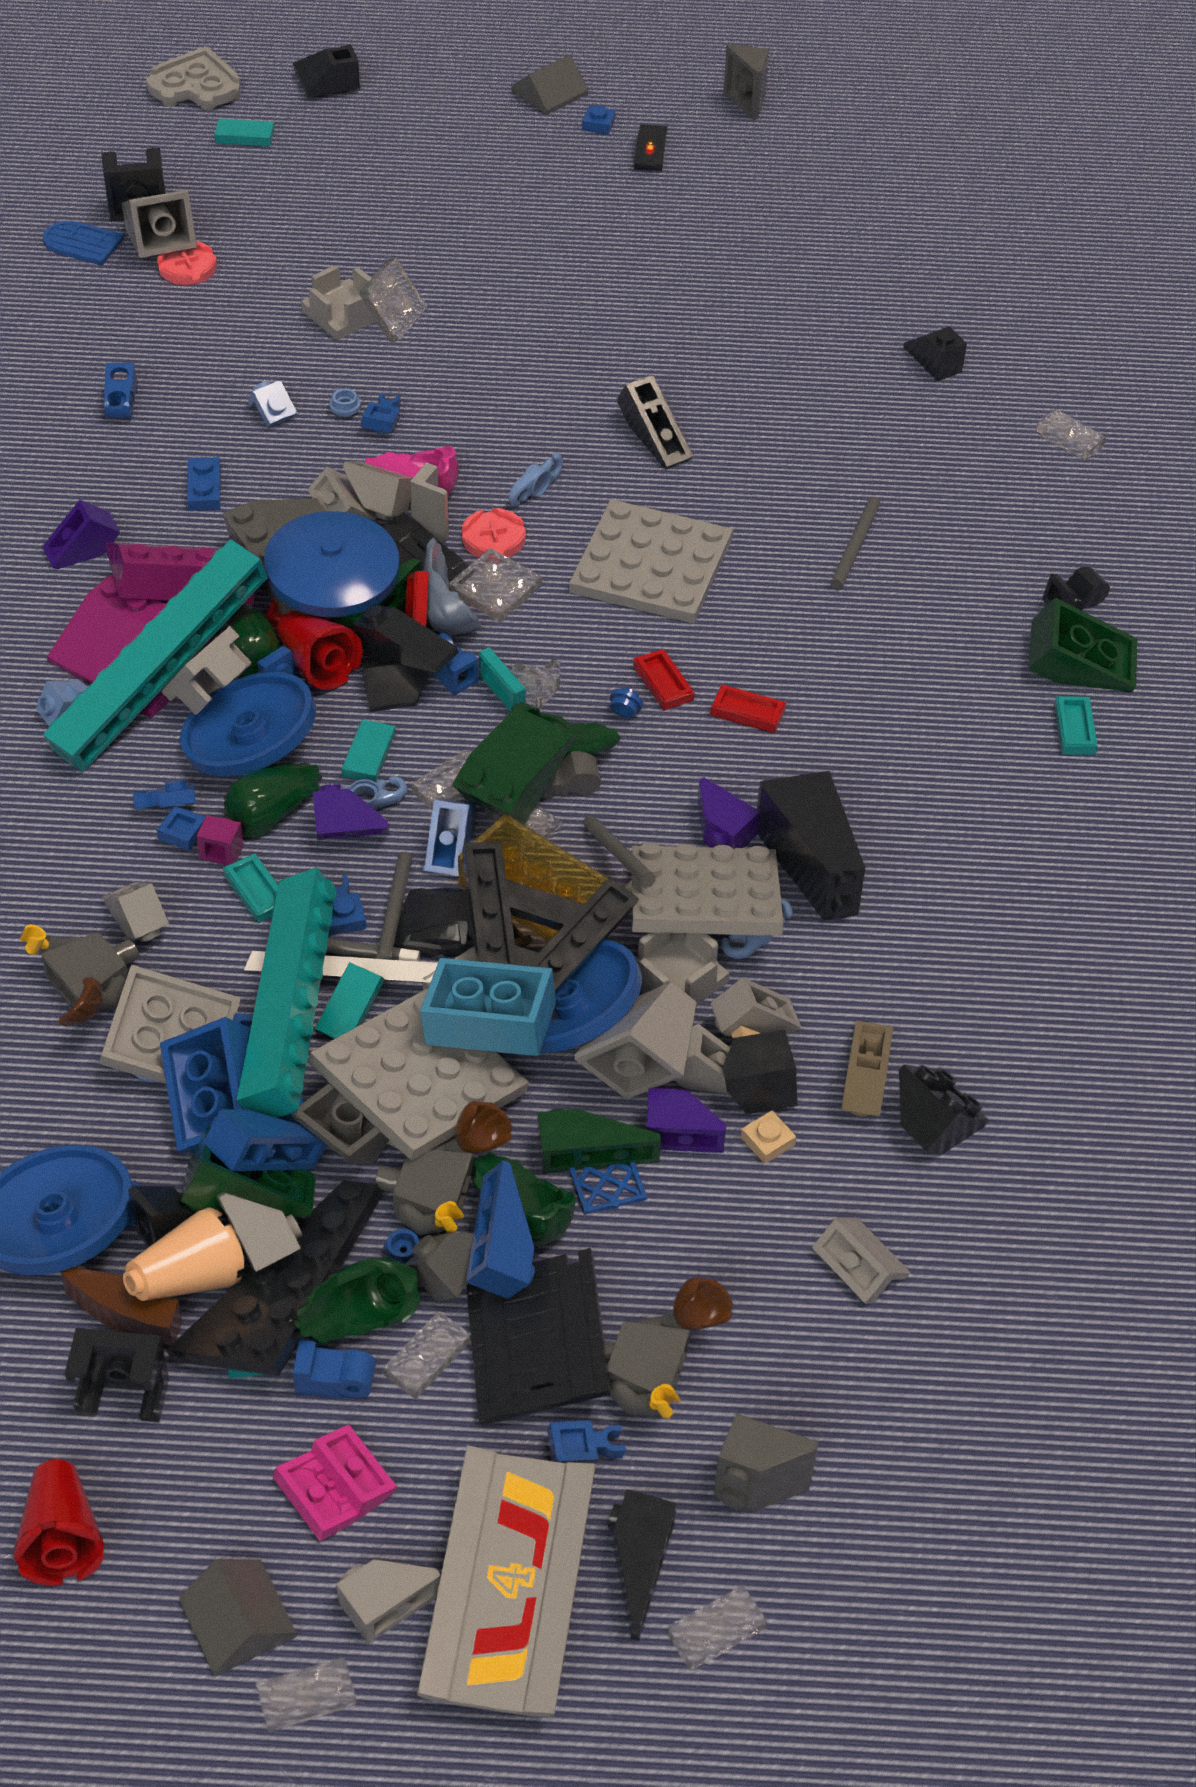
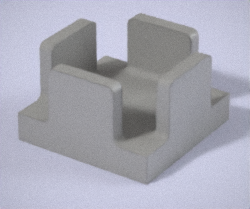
[301,265,385,340]
[161,626,251,715]
[636,932,730,1006]

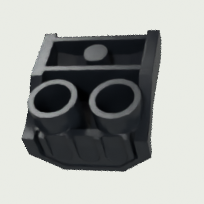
[394,888,469,957]

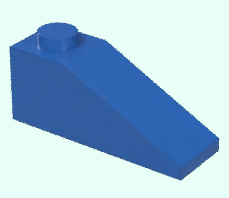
[203,1110,327,1171]
[466,1160,535,1299]

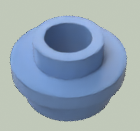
[330,388,361,417]

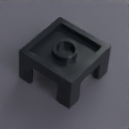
[102,148,166,222]
[65,1328,169,1423]

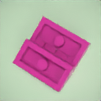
[272,1424,397,1541]

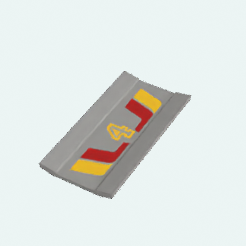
[418,1445,596,1717]

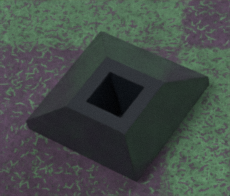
[293,45,360,98]
[899,1064,989,1153]

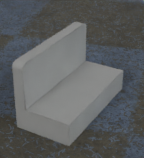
[410,462,449,542]
[307,467,377,521]
[812,1218,910,1304]

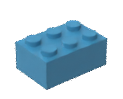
[420,958,556,1056]

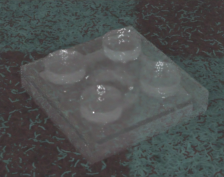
[359,257,427,343]
[449,548,542,622]

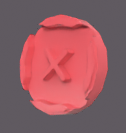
[157,241,217,285]
[462,508,525,560]

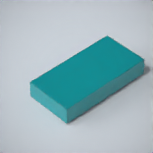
[214,118,275,147]
[479,647,526,712]
[1054,696,1098,755]
[342,719,396,782]
[223,853,278,924]
[315,962,385,1039]

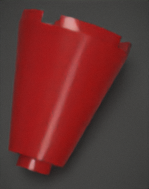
[277,611,363,690]
[13,1459,104,1586]

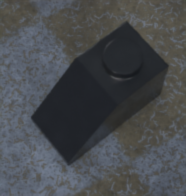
[903,326,967,381]
[128,1186,196,1247]

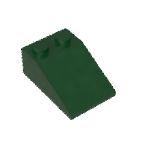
[1028,598,1138,692]
[452,706,576,828]
[181,1127,316,1217]

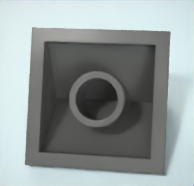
[723,43,769,120]
[511,54,588,115]
[291,1083,389,1165]
[179,1559,297,1677]

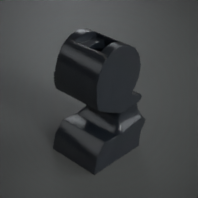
[1042,567,1110,611]

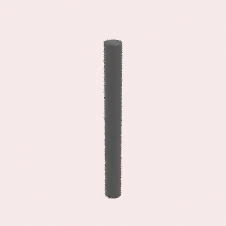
[830,497,880,590]
[583,815,655,887]
[376,852,413,960]

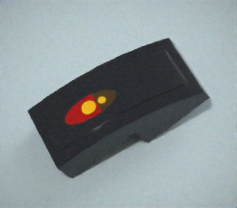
[634,124,668,171]

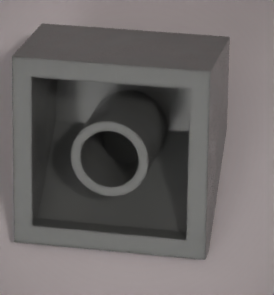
[714,1413,819,1512]

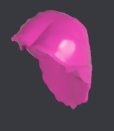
[365,445,459,496]

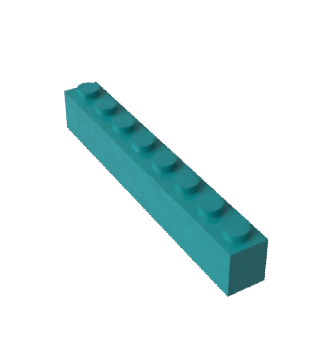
[43,539,268,773]
[237,867,336,1118]

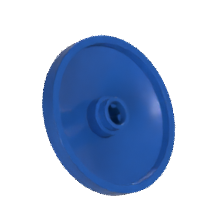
[264,511,399,617]
[180,672,316,777]
[540,940,642,1053]
[0,1145,133,1275]

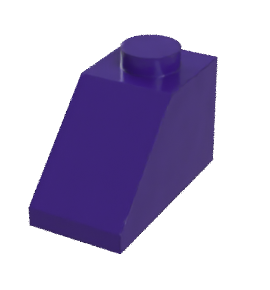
[42,499,121,569]
[697,777,760,849]
[313,784,389,840]
[646,1087,726,1153]

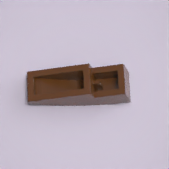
[61,1267,183,1348]

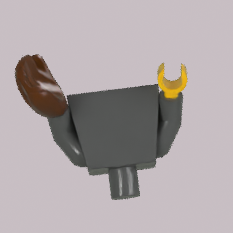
[20,924,140,1026]
[375,1101,512,1236]
[604,1277,733,1419]

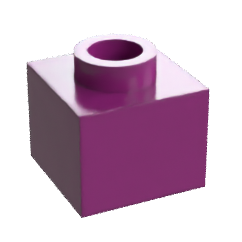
[196,815,244,866]

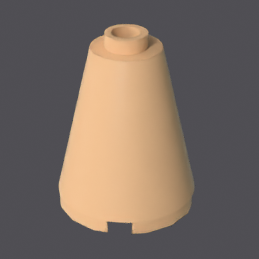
[123,1207,244,1301]

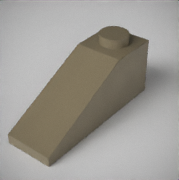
[841,1020,893,1117]

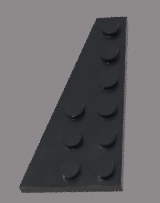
[166,1180,382,1376]

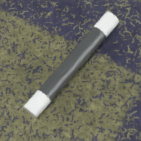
[326,938,420,962]

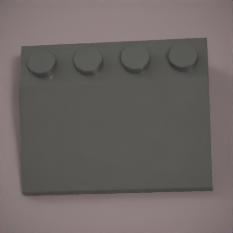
[223,498,325,615]

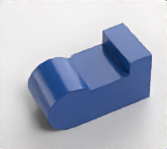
[104,363,138,418]
[431,633,479,696]
[293,1339,377,1399]

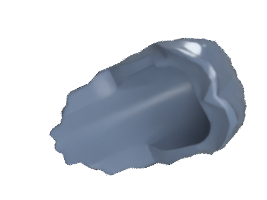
[423,537,481,636]

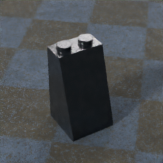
[757,771,865,920]

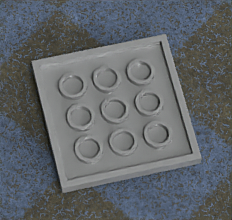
[569,499,733,624]
[632,843,783,936]
[309,989,529,1161]

